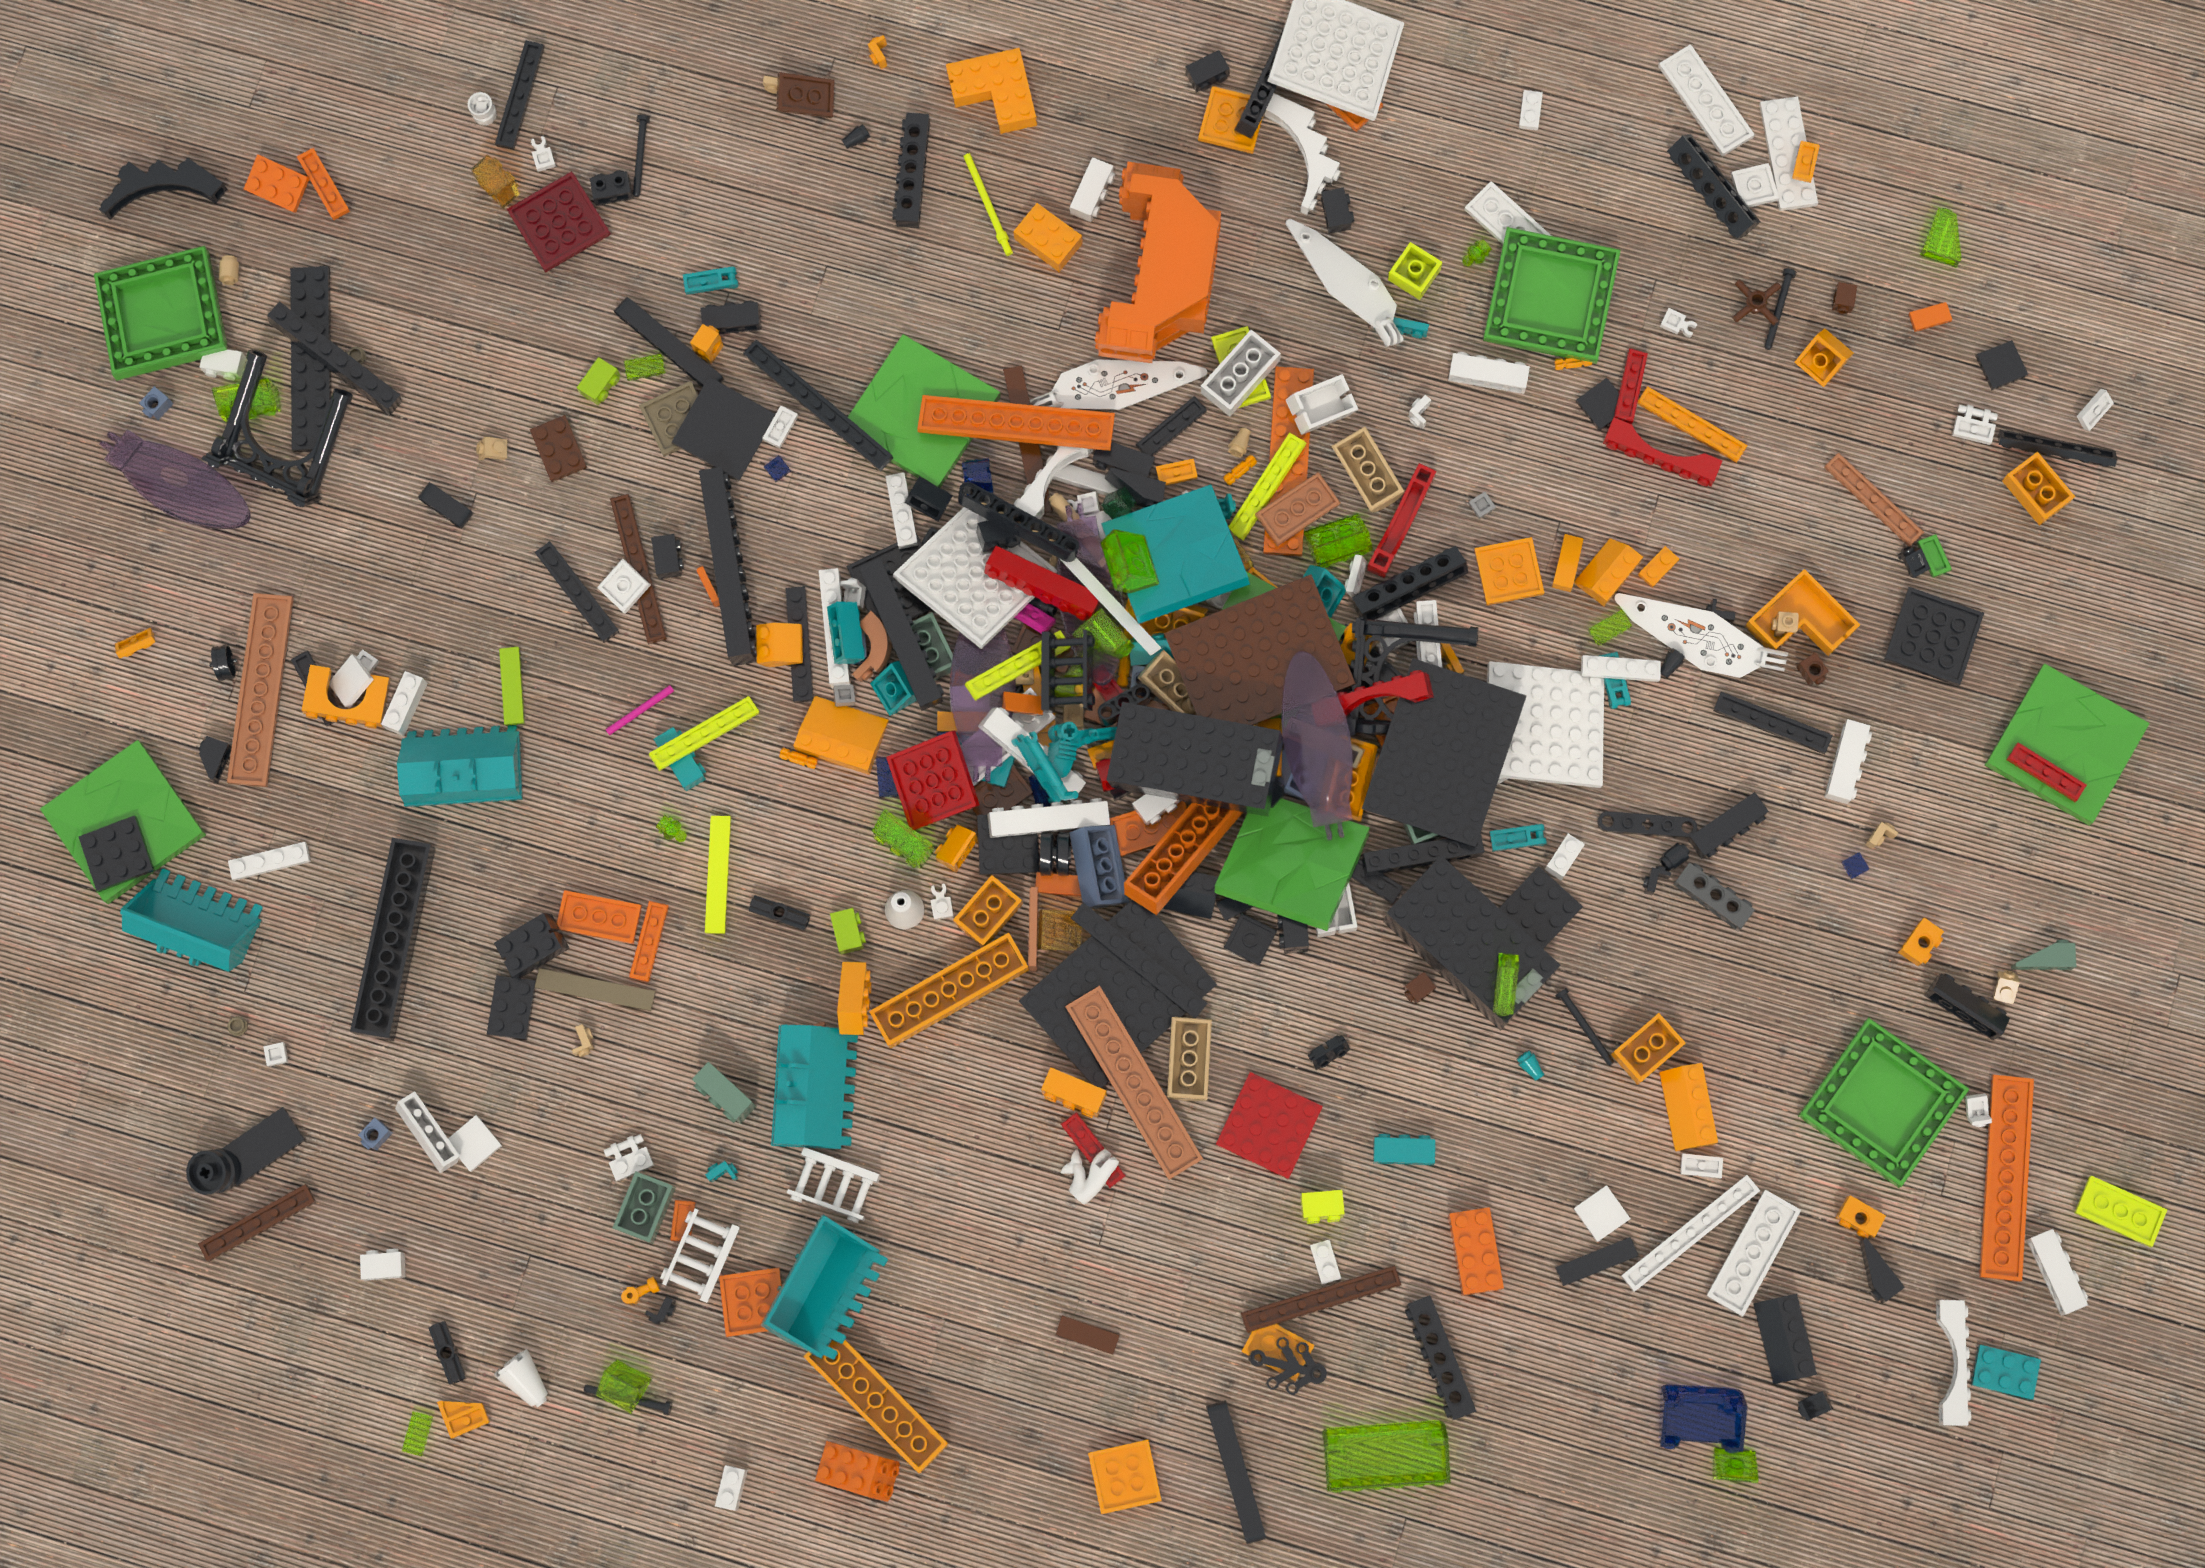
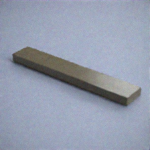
[535,968,656,1011]

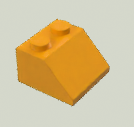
[1794,328,1854,387]
[756,623,803,667]
[935,824,978,873]

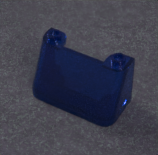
[1659,1384,1748,1453]

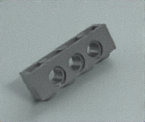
[1673,863,1755,932]

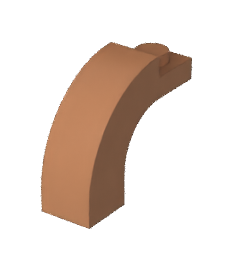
[852,611,892,682]

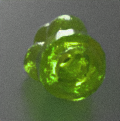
[1462,239,1492,266]
[656,815,687,842]

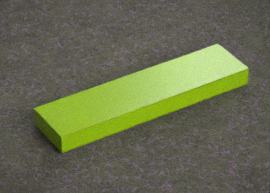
[499,647,525,726]

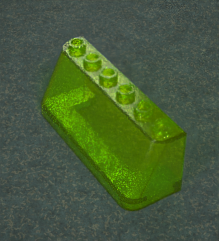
[1322,1420,1451,1493]

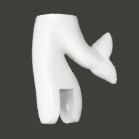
[1061,1149,1119,1205]

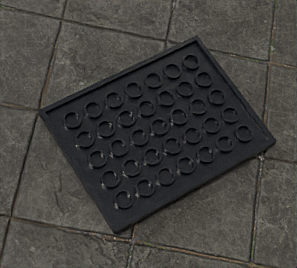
[1362,658,1527,847]
[1019,900,1217,1088]

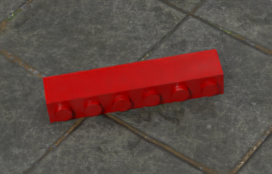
[984,546,1100,622]

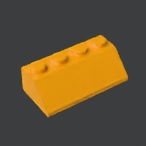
[1317,735,1378,822]
[1659,1063,1718,1152]

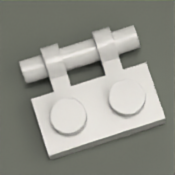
[1952,404,1998,445]
[604,1134,654,1182]

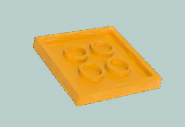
[1198,86,1264,154]
[1474,537,1544,606]
[1088,1440,1162,1514]

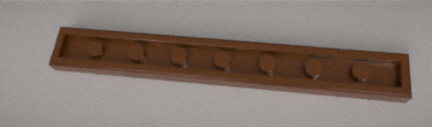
[1003,365,1053,514]
[610,494,667,645]
[1240,1265,1402,1333]

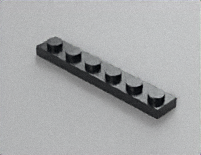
[495,40,545,150]
[1998,429,2117,467]
[534,541,619,643]
[786,586,813,703]
[1713,692,1833,755]

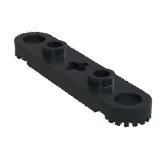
[1597,811,1698,838]

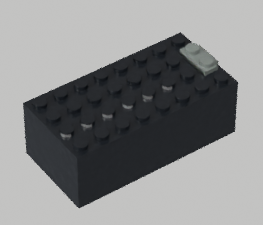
[1107,702,1284,817]
[1383,855,1560,1031]

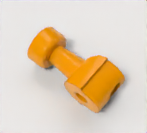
[621,1276,660,1304]

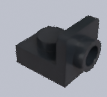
[1897,545,1930,578]

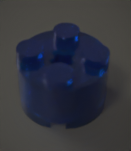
[962,458,994,495]

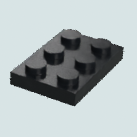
[487,975,536,1040]

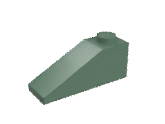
[2011,940,2077,970]

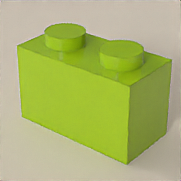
[576,357,620,405]
[830,908,866,955]

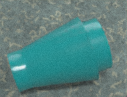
[1516,1050,1544,1081]

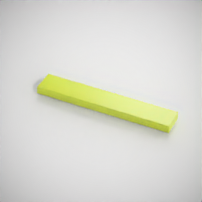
[1228,432,1307,541]
[965,630,1071,701]
[649,696,760,771]
[705,816,731,934]

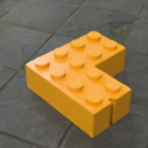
[946,48,1037,134]
[1745,569,1860,656]

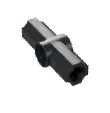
[749,895,811,931]
[428,1321,467,1385]

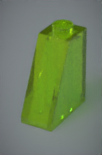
[1920,208,1961,268]
[1072,608,1135,659]
[1493,953,1519,1016]

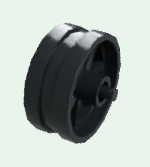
[209,644,237,681]

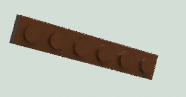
[198,1184,316,1262]

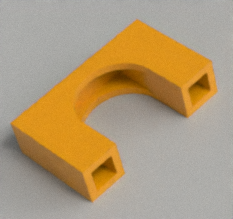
[302,665,390,729]

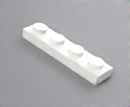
[885,472,918,549]
[1581,655,1661,682]
[228,842,311,881]

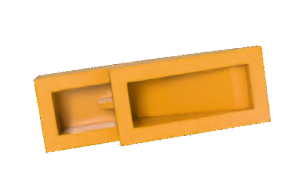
[1551,534,1584,592]

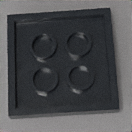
[79,815,155,892]
[977,815,1039,875]
[1499,866,1583,949]

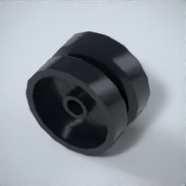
[1040,832,1071,876]
[186,1149,240,1195]

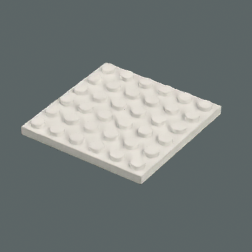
[1267,0,1404,121]
[893,507,1059,649]
[1487,661,1604,788]

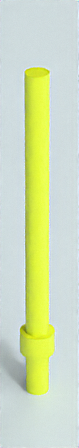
[963,153,1013,256]

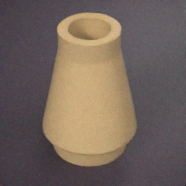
[1228,428,1251,458]

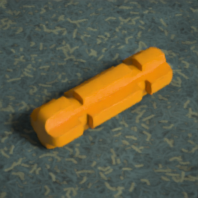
[1554,358,1592,370]
[1223,455,1257,485]
[1117,649,1131,688]
[779,748,818,769]

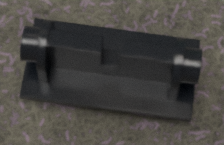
[1307,1035,1350,1070]

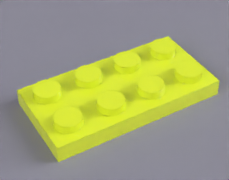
[1211,326,1271,408]
[2074,1176,2167,1247]

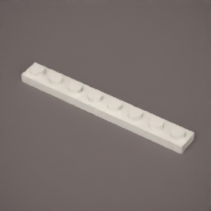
[1621,1175,1760,1292]

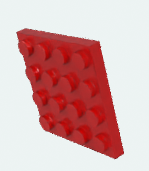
[886,730,980,831]
[1216,1072,1323,1180]

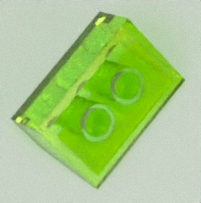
[212,378,281,422]
[1304,513,1373,568]
[1100,529,1159,593]
[872,809,935,869]

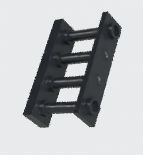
[1041,629,1095,713]

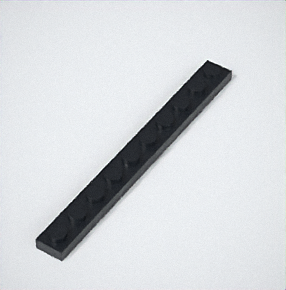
[743,340,894,472]

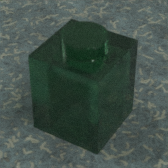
[1101,487,1136,519]

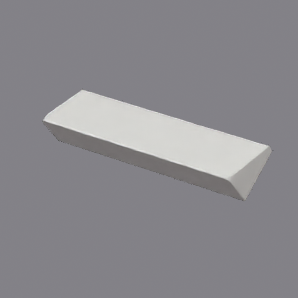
[1053,464,1124,501]

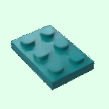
[1971,1345,2041,1400]

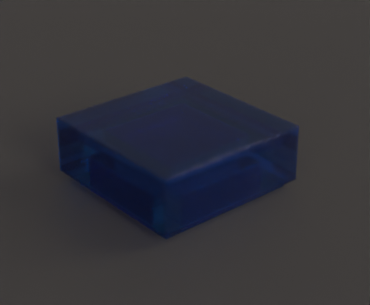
[763,455,791,483]
[1841,852,1869,880]

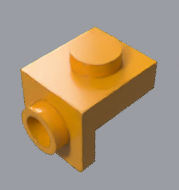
[868,35,887,69]

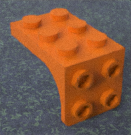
[815,1441,900,1502]

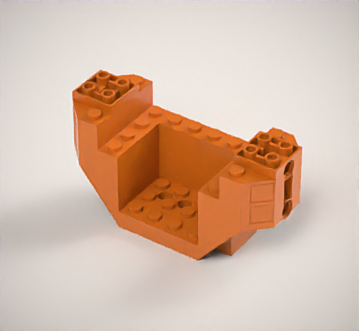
[1095,162,1221,363]

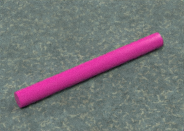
[605,685,674,736]

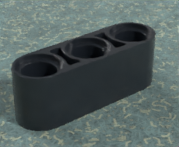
[417,482,474,529]
[1097,684,1151,726]

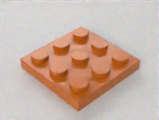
[719,1268,782,1337]

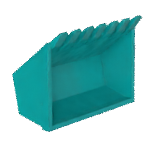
[397,725,523,807]
[120,869,263,972]
[771,1025,858,1149]
[761,1215,888,1359]

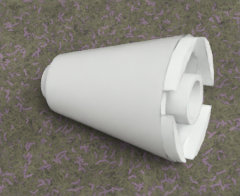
[885,890,925,930]
[494,1349,548,1407]

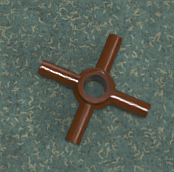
[1732,279,1781,326]

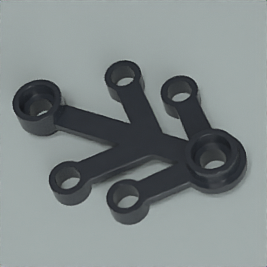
[1248,1337,1327,1395]

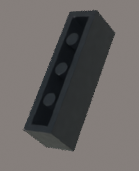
[1688,792,1769,859]

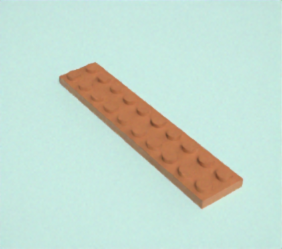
[227,593,294,787]
[1065,986,1203,1180]

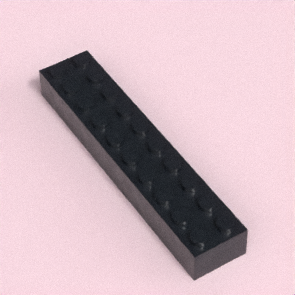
[699,467,757,666]
[350,838,436,1041]

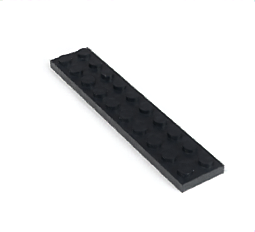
[290,266,331,452]

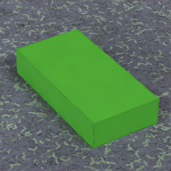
[1917,534,1952,578]

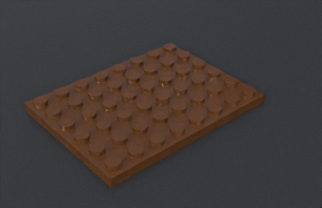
[1164,575,1356,725]

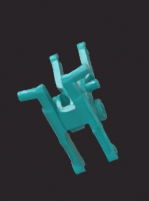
[1011,722,1117,804]

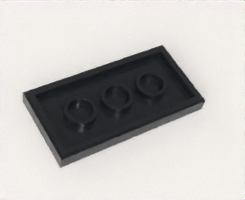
[222,1107,305,1186]

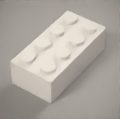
[1201,330,1281,417]

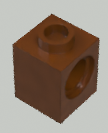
[1832,282,1858,314]
[1796,652,1829,687]
[1404,972,1436,1004]

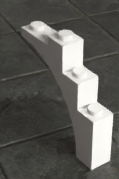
[1265,94,1341,215]

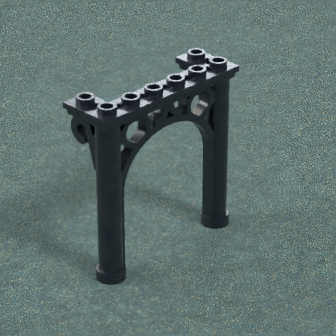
[202,349,353,507]
[1343,616,1479,737]

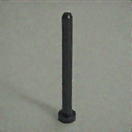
[633,115,650,197]
[1764,268,1797,350]
[1555,988,1614,1066]
[584,1385,672,1416]

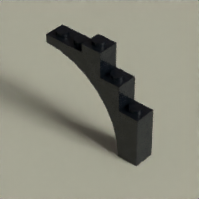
[99,158,228,220]

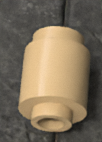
[219,255,239,285]

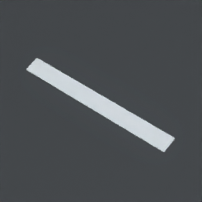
[1060,549,1161,656]

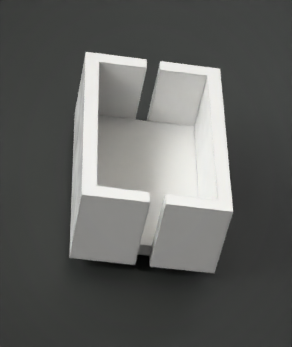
[1286,374,1358,435]
[1315,883,1357,938]

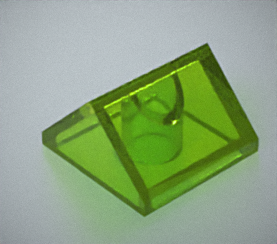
[596,1360,652,1414]
[1712,1447,1759,1483]

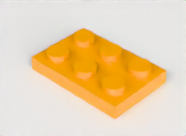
[1241,1324,1315,1381]

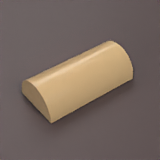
[1332,427,1404,513]
[1138,650,1196,715]
[1167,1017,1212,1101]

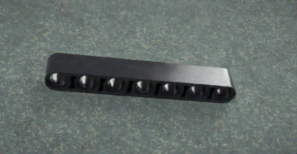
[614,297,724,388]
[958,482,1079,562]
[1206,1400,1267,1544]

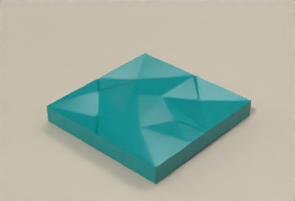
[1101,484,1250,624]

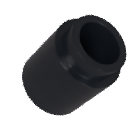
[1659,843,1690,871]

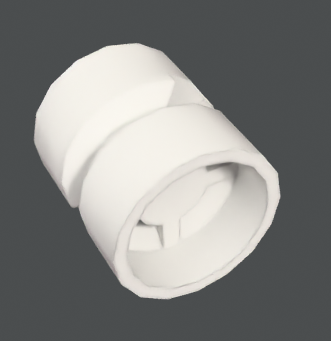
[468,92,497,126]

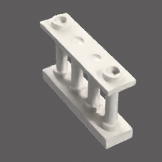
[1413,600,1442,667]
[787,1147,881,1223]
[660,1209,740,1303]

